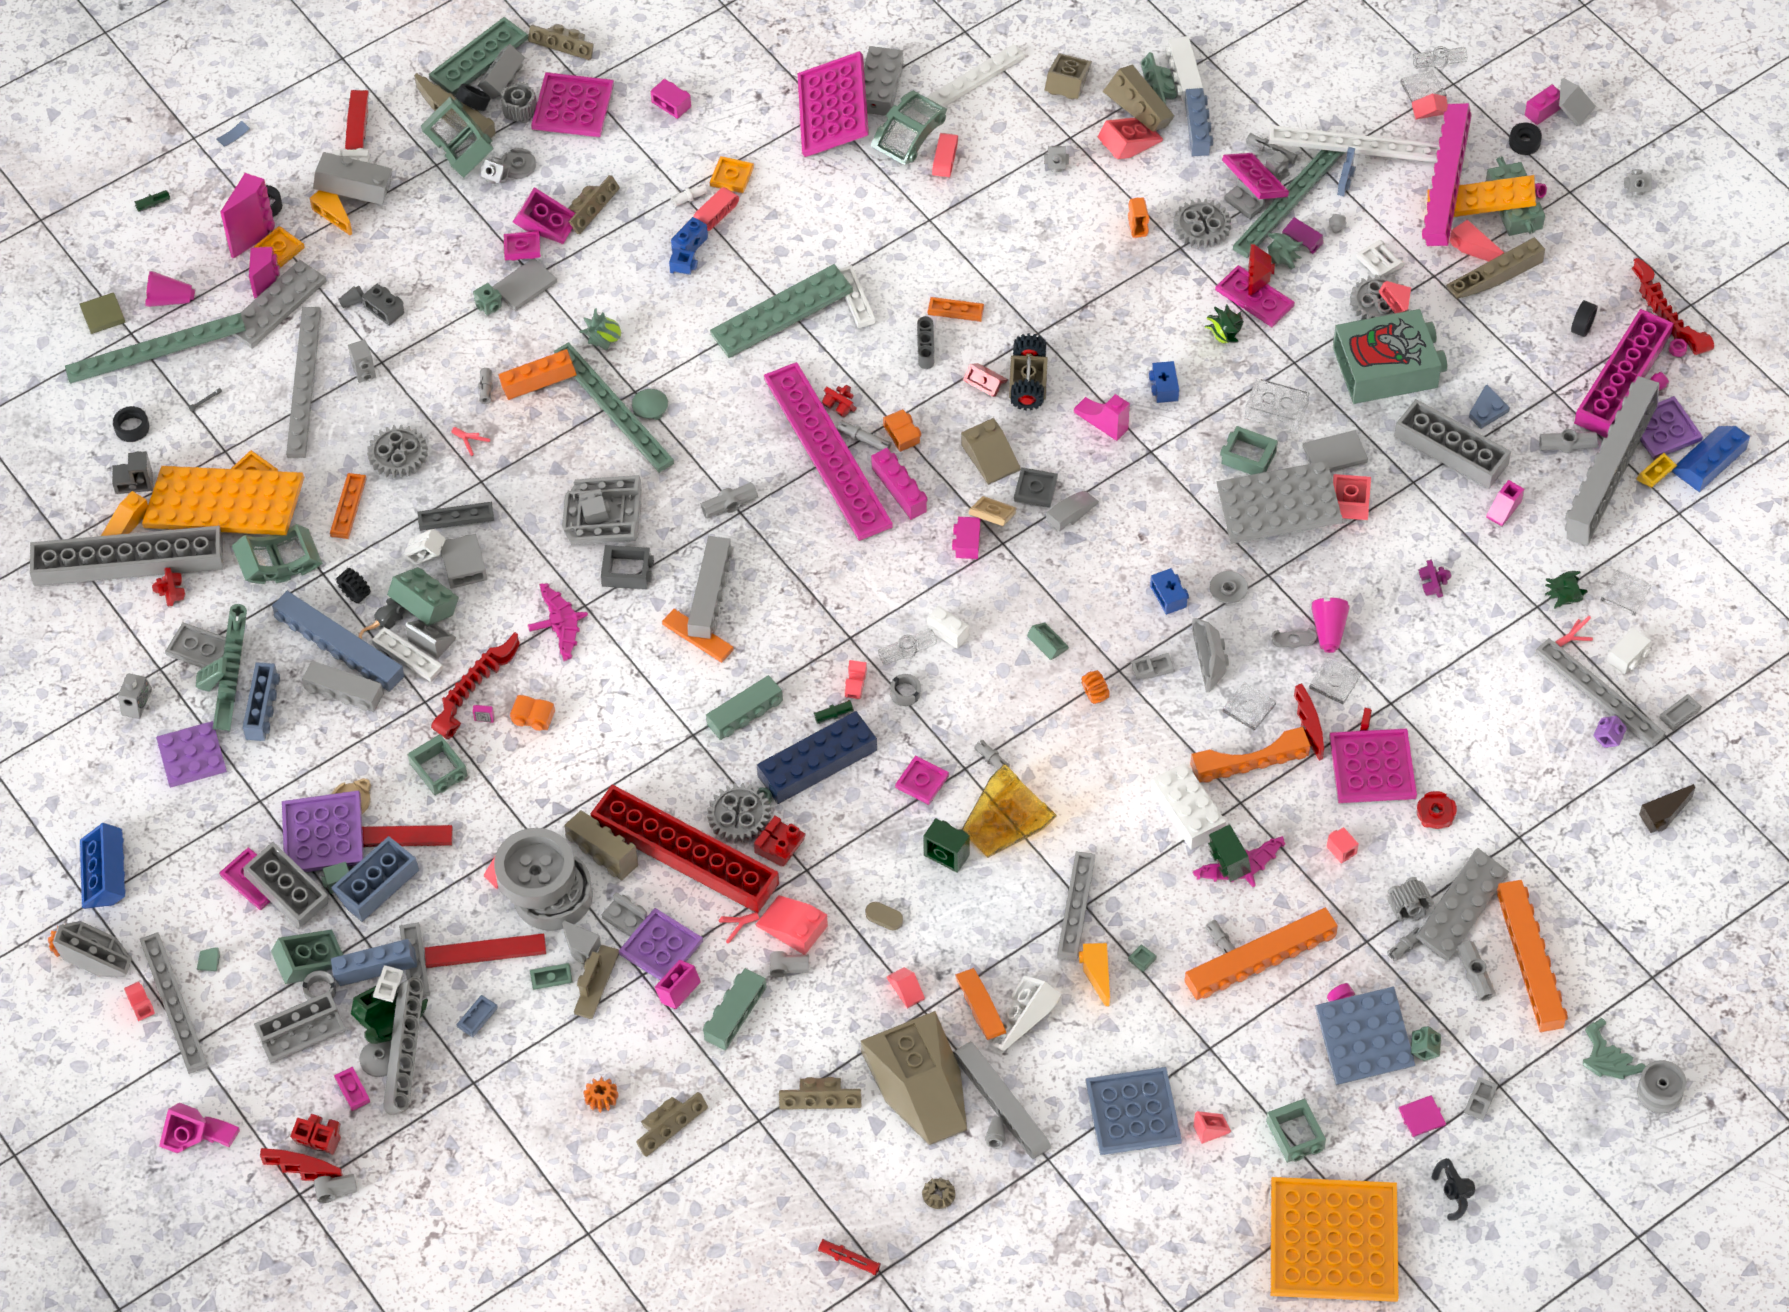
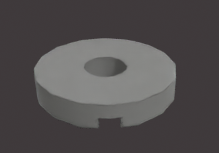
[501,148,536,179]

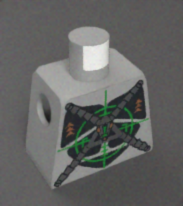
[118,673,152,719]

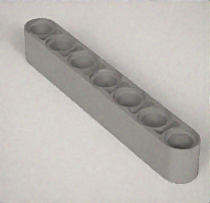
[383,977,424,1115]
[953,1041,1051,1159]

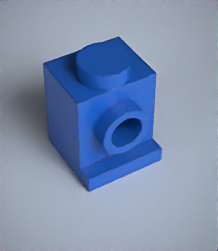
[669,248,698,275]

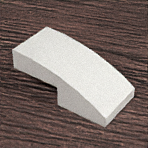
[373,965,404,1002]

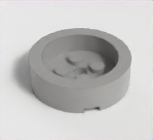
[494,828,576,909]
[514,856,593,931]

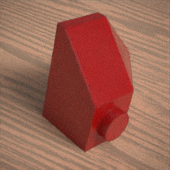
[1248,244,1275,295]

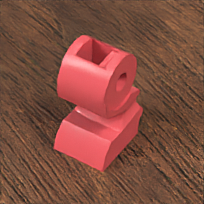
[845,660,867,699]
[124,981,155,1021]

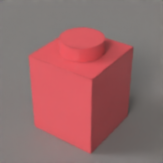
[1327,827,1359,864]

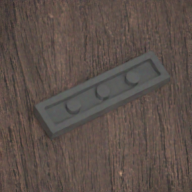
[417,501,494,531]

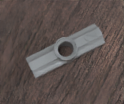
[1539,429,1598,453]
[700,482,758,519]
[1457,940,1496,1002]

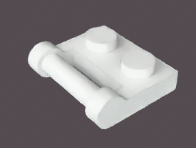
[1357,240,1405,278]

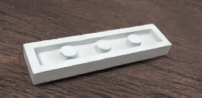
[839,265,875,328]
[372,627,443,682]

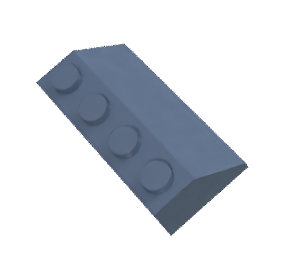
[331,836,419,922]

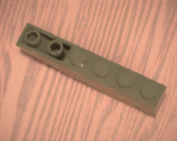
[414,73,496,142]
[1446,237,1545,299]

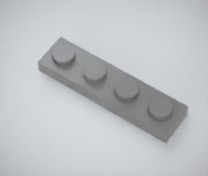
[399,922,430,996]

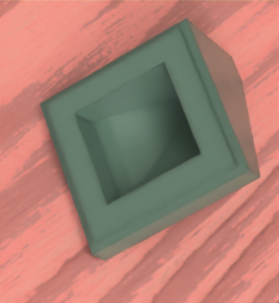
[197,947,220,971]

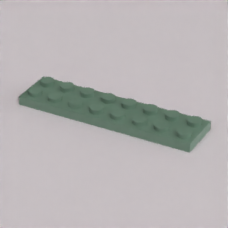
[710,264,853,358]

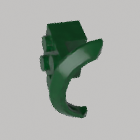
[351,986,428,1044]

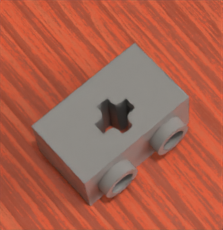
[348,339,376,383]

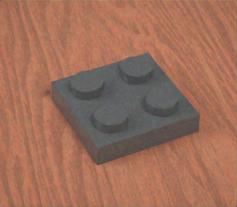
[1014,467,1058,508]

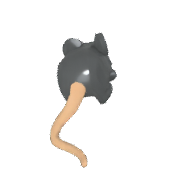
[359,598,406,639]

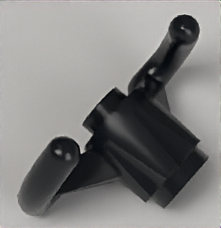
[1431,1158,1475,1221]

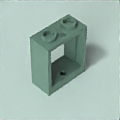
[1220,426,1278,475]
[407,734,468,796]
[1266,1098,1326,1163]

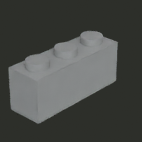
[477,44,525,99]

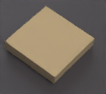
[969,496,1017,526]

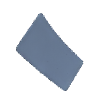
[216,121,250,146]

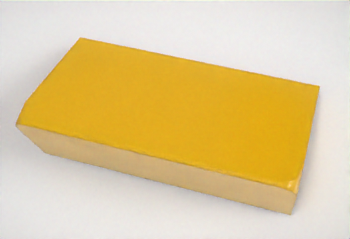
[1636,453,1677,488]

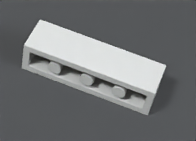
[1165,36,1203,102]

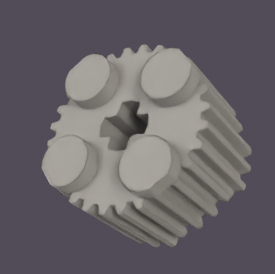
[501,81,537,123]
[1387,877,1434,922]

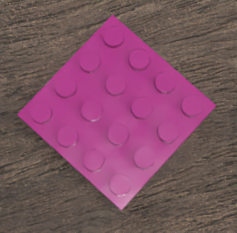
[531,72,614,137]
[1329,728,1417,803]

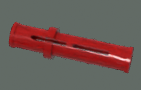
[818,1239,881,1276]

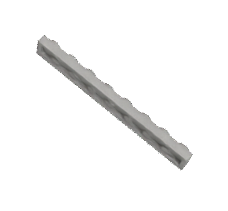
[1535,638,1666,748]
[140,932,208,1074]

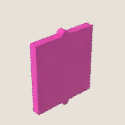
[1398,1095,1446,1137]

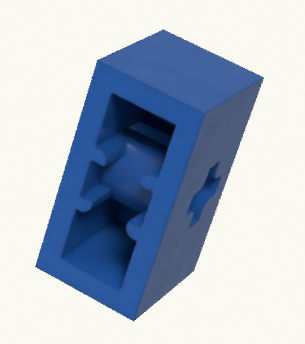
[671,217,708,252]
[1149,361,1179,403]
[1150,568,1189,615]

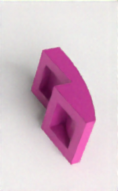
[203,1116,240,1148]

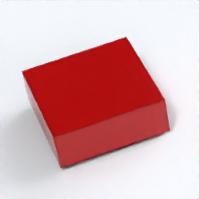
[1360,707,1372,731]

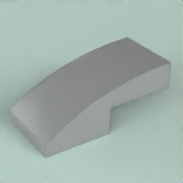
[1131,653,1175,679]
[1464,1077,1498,1120]

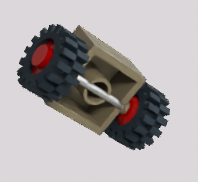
[1009,333,1048,411]

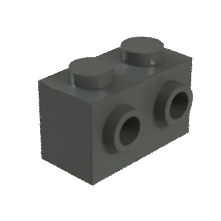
[362,283,405,326]

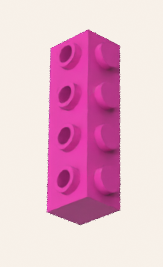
[871,448,928,520]

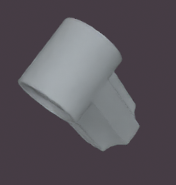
[770,951,809,977]
[314,1174,357,1203]

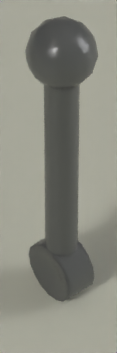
[189,388,222,411]

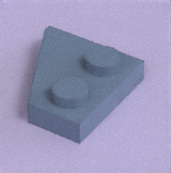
[1337,147,1356,196]
[1469,385,1510,429]

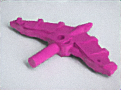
[528,583,588,661]
[1192,836,1285,887]

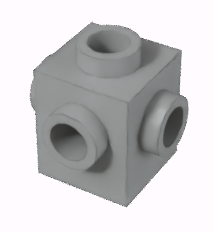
[1044,146,1069,172]
[481,157,511,184]
[1624,169,1652,195]

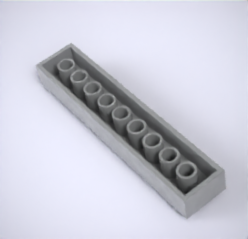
[1565,376,1659,546]
[30,526,223,586]

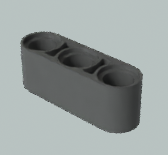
[917,316,934,369]

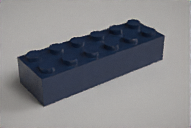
[757,711,877,804]

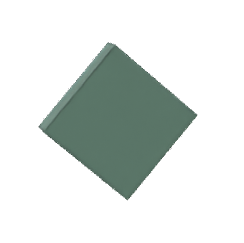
[1128,944,1157,972]

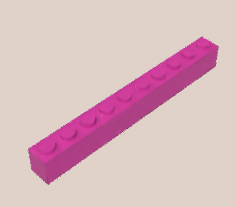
[1422,103,1472,246]

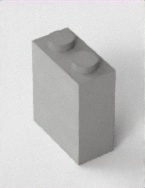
[441,534,487,589]

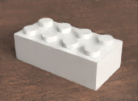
[1151,762,1226,850]

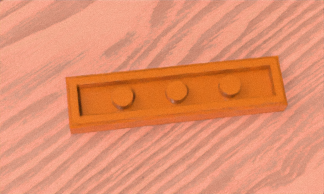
[330,473,367,539]
[662,609,734,663]

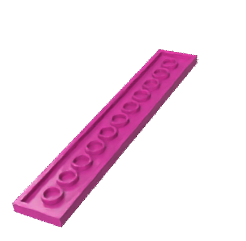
[764,362,893,541]

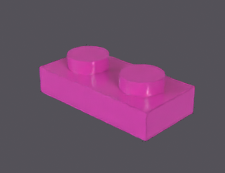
[334,1067,370,1111]

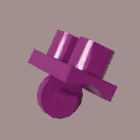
[1418,559,1452,598]

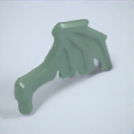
[1583,1018,1646,1079]

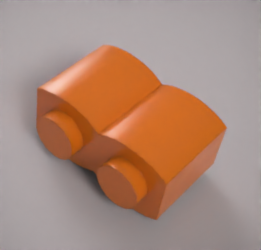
[1128,197,1149,238]
[883,409,922,452]
[510,695,555,731]

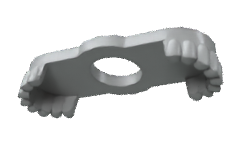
[1271,628,1318,648]

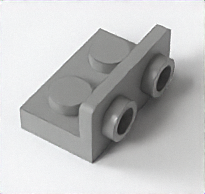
[1224,179,1266,219]
[601,892,647,937]

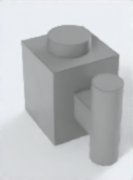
[579,489,611,525]

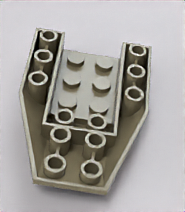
[861,1011,967,1145]

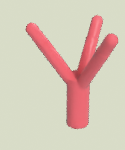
[451,427,490,456]
[1555,616,1593,647]
[719,912,759,943]

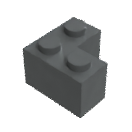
[112,451,153,494]

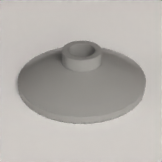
[1210,571,1248,604]
[359,1041,391,1077]

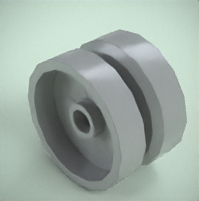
[1637,1060,1687,1114]

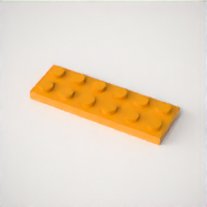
[1427,175,1536,217]

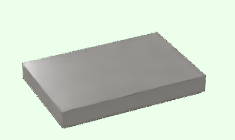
[492,258,557,311]
[1303,430,1368,472]
[165,622,226,668]

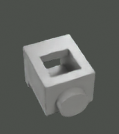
[1265,151,1290,181]

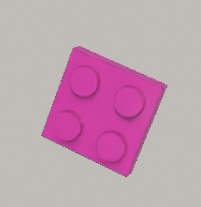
[504,231,541,261]
[895,755,949,805]

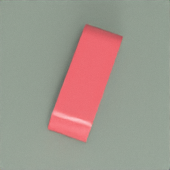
[932,133,958,178]
[693,187,739,231]

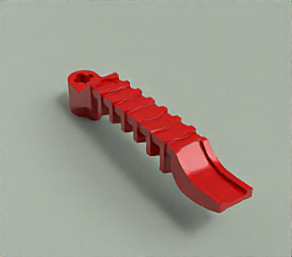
[1632,258,1714,355]
[431,632,520,740]

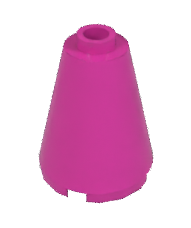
[145,271,195,307]
[1311,598,1350,653]

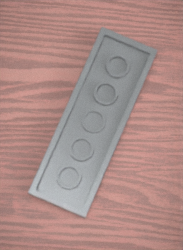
[233,260,327,348]
[1415,847,1509,961]

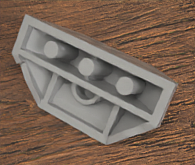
[1192,618,1229,693]
[53,921,132,977]

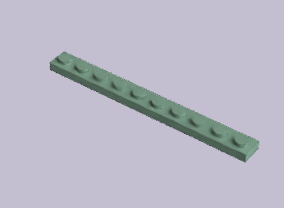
[1233,150,1345,258]
[65,313,246,384]
[554,342,674,473]

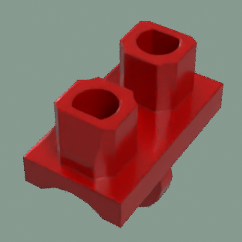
[822,385,857,418]
[152,568,185,606]

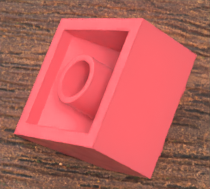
[1333,474,1371,520]

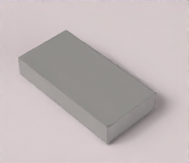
[1659,694,1702,730]

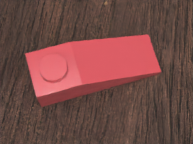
[1450,220,1504,262]

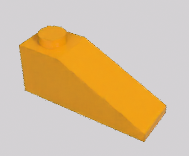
[310,190,353,235]
[101,491,148,536]
[1079,943,1110,1006]

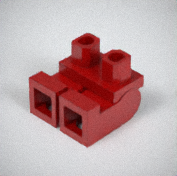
[754,816,806,866]
[290,1114,341,1155]

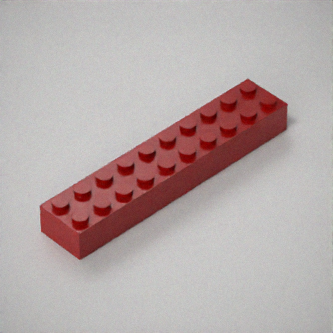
[590,784,779,913]

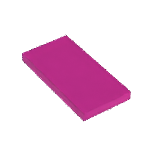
[1222,153,1289,199]
[1215,265,1295,327]

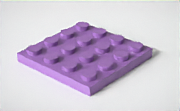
[282,790,364,872]

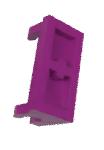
[1282,217,1324,254]

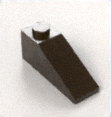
[1639,784,1696,833]

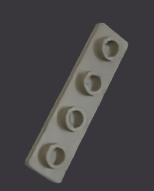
[528,24,594,60]
[568,175,620,234]
[574,945,619,1019]
[779,1077,862,1110]
[636,1092,708,1157]

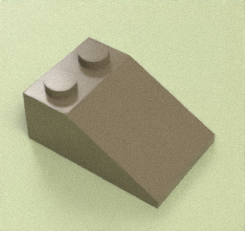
[1044,53,1092,99]
[961,418,1021,485]

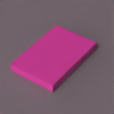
[219,847,271,911]

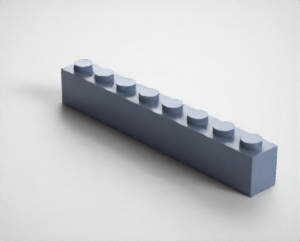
[272,591,405,692]

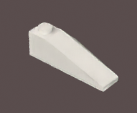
[991,976,1061,1051]

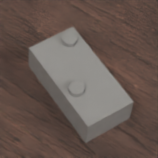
[313,152,393,205]
[243,842,328,929]

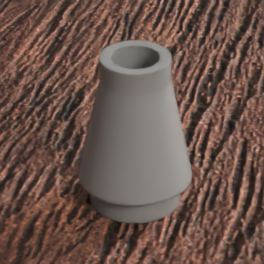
[985,1116,1005,1149]

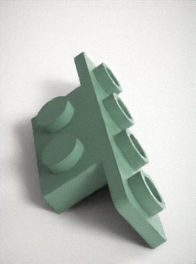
[1141,52,1177,104]

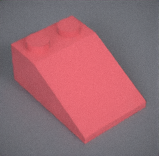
[1097,118,1163,159]
[756,895,828,954]

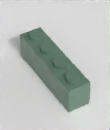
[706,675,783,740]
[703,968,767,1051]

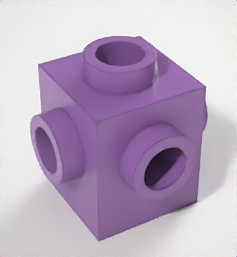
[1593,716,1627,748]

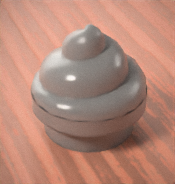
[1329,214,1347,233]

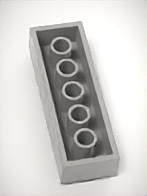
[1394,399,1511,489]

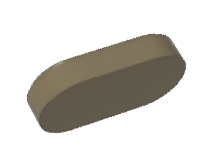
[865,902,903,930]

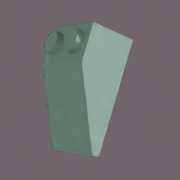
[271,929,343,984]

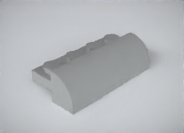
[254,991,346,1064]

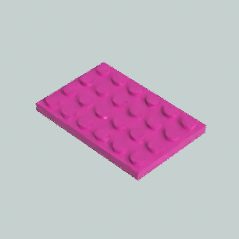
[797,51,869,157]

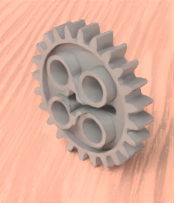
[1173,198,1231,249]
[1350,274,1403,320]
[367,425,428,478]
[707,783,771,844]

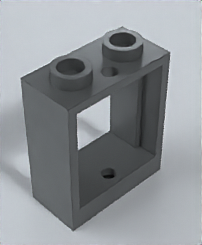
[601,545,654,589]

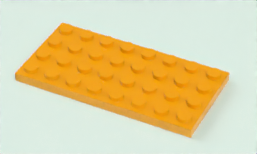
[142,466,305,535]

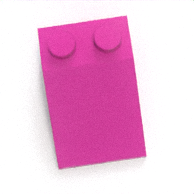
[513,187,575,244]

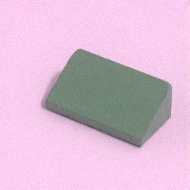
[1027,622,1069,660]
[530,963,573,990]

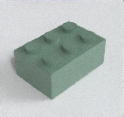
[387,567,459,625]

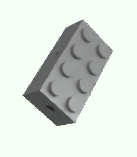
[864,46,904,116]

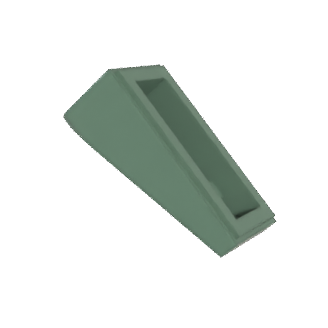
[196,657,227,692]

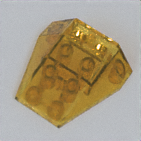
[962,764,1057,858]

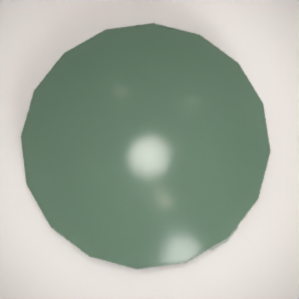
[632,389,668,420]

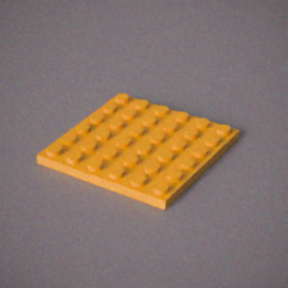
[1270,1177,1399,1302]

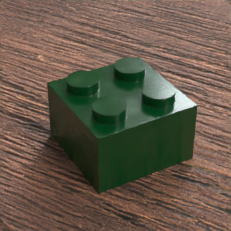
[923,818,970,873]
[1208,824,1251,882]

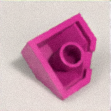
[159,1102,206,1153]

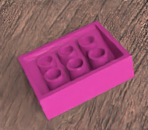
[220,173,275,258]

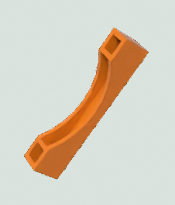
[1190,727,1310,783]

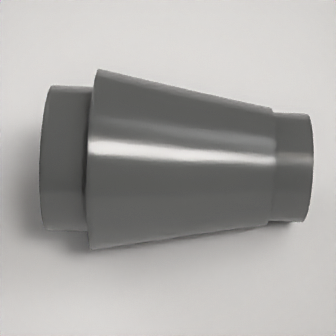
[338,285,364,308]

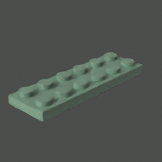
[429,17,528,96]

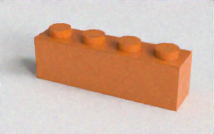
[498,349,577,400]

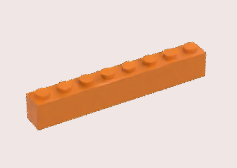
[1496,880,1568,1032]
[1185,907,1338,1000]

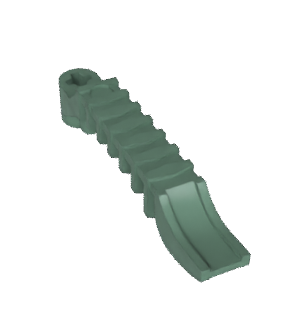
[213,604,247,732]

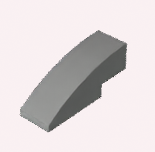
[1046,490,1099,532]

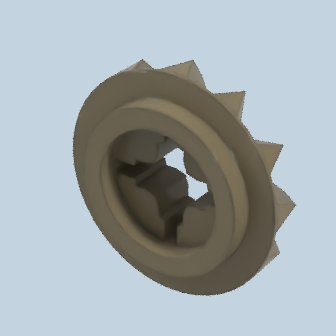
[922,1177,955,1209]

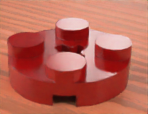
[1416,791,1457,829]

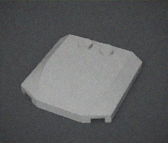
[562,475,642,545]

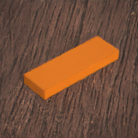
[928,297,984,322]

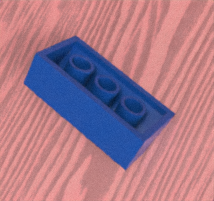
[1671,426,1750,492]
[80,822,126,909]

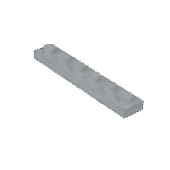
[1057,851,1095,961]

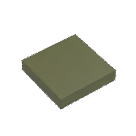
[79,292,126,334]

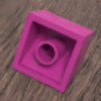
[249,247,280,298]

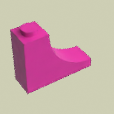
[1074,394,1130,441]

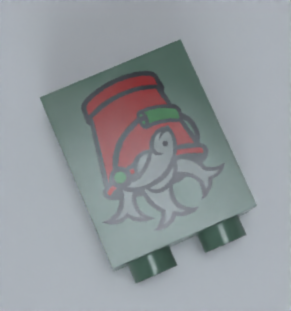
[1333,309,1447,404]

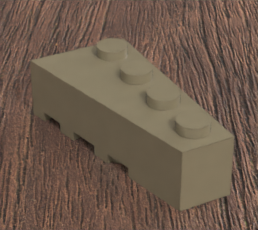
[1103,64,1175,132]
[564,810,638,881]

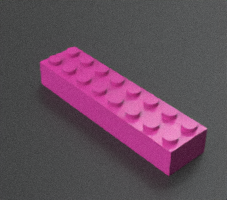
[1574,309,1674,438]

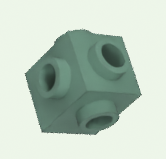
[473,282,502,316]
[1411,1026,1441,1061]

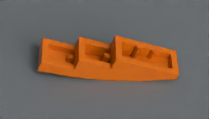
[955,968,1006,1040]

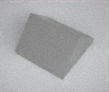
[1559,78,1596,126]
[405,620,456,659]

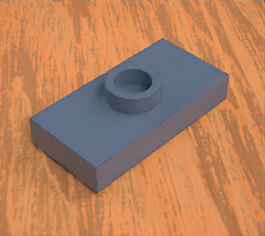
[456,995,498,1037]

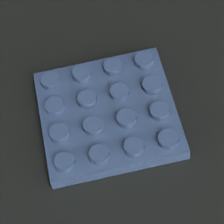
[1315,986,1415,1085]
[1085,1067,1182,1155]

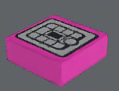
[472,705,494,723]

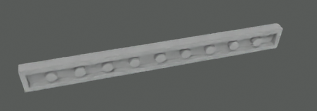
[286,307,321,458]

